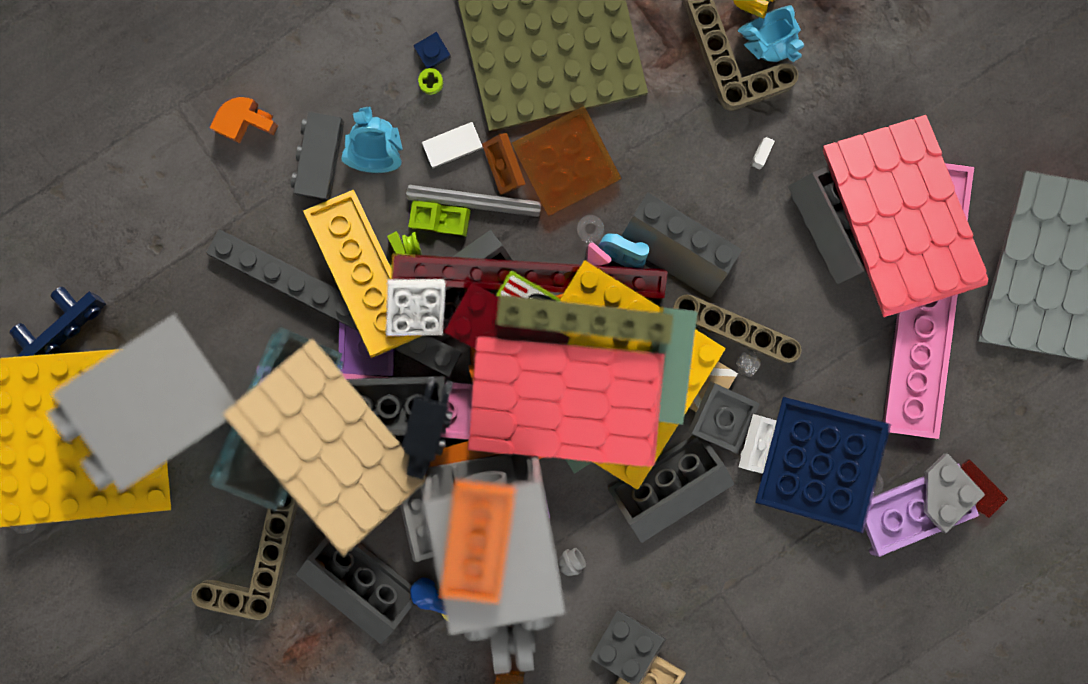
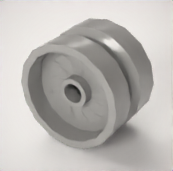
[491,622,535,674]

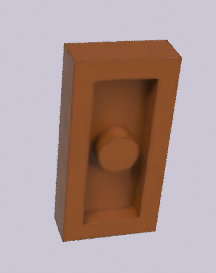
[482,133,525,195]

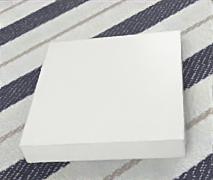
[386,280,445,336]

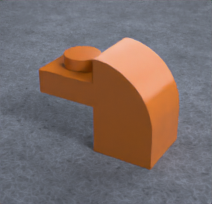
[210,97,278,144]

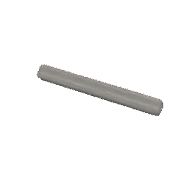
[406,185,541,217]

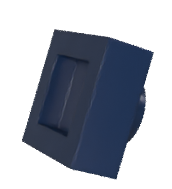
[413,32,451,69]

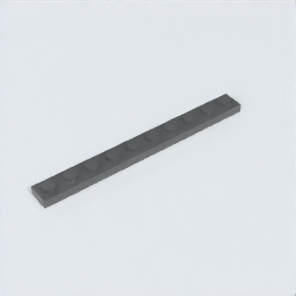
[206,229,462,378]

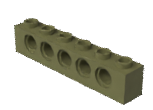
[497,295,674,344]

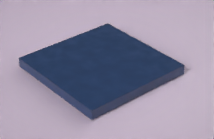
[755,397,892,533]

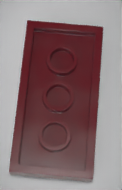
[444,283,570,349]

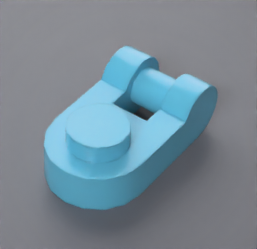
[598,234,649,268]

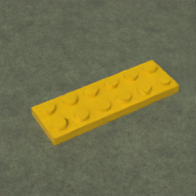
[303,190,422,358]

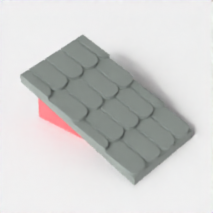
[976,171,1088,360]

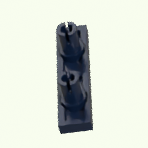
[9,287,106,357]

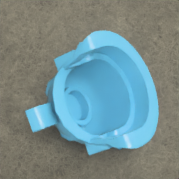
[738,5,804,62]
[342,107,403,173]

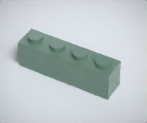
[650,307,697,424]

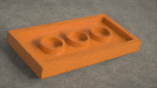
[440,480,515,604]

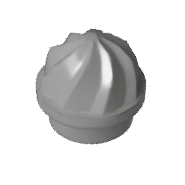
[558,548,586,576]

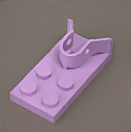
[865,464,979,556]

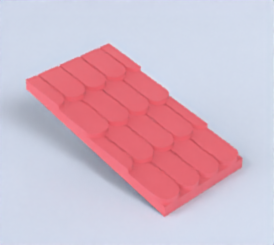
[823,115,989,318]
[468,337,665,466]

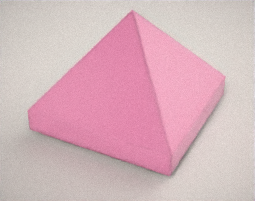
[586,242,612,266]

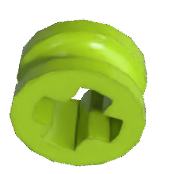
[418,68,443,95]
[402,232,422,255]

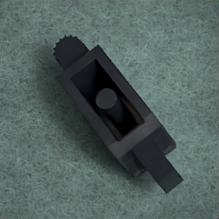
[402,376,453,479]

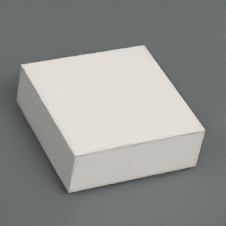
[751,137,775,169]

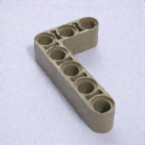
[683,0,799,111]
[672,294,802,363]
[192,486,298,620]

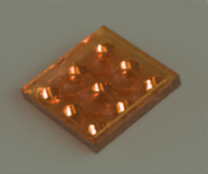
[511,106,622,217]

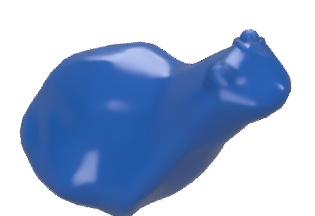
[410,578,446,615]

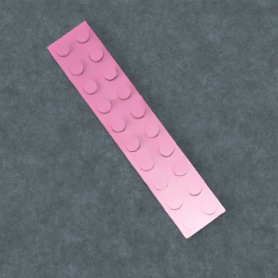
[883,163,974,439]

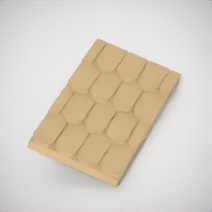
[223,339,426,557]

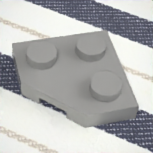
[924,453,985,533]

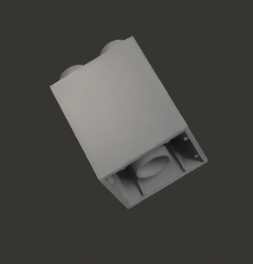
[47,314,236,491]
[423,454,565,640]

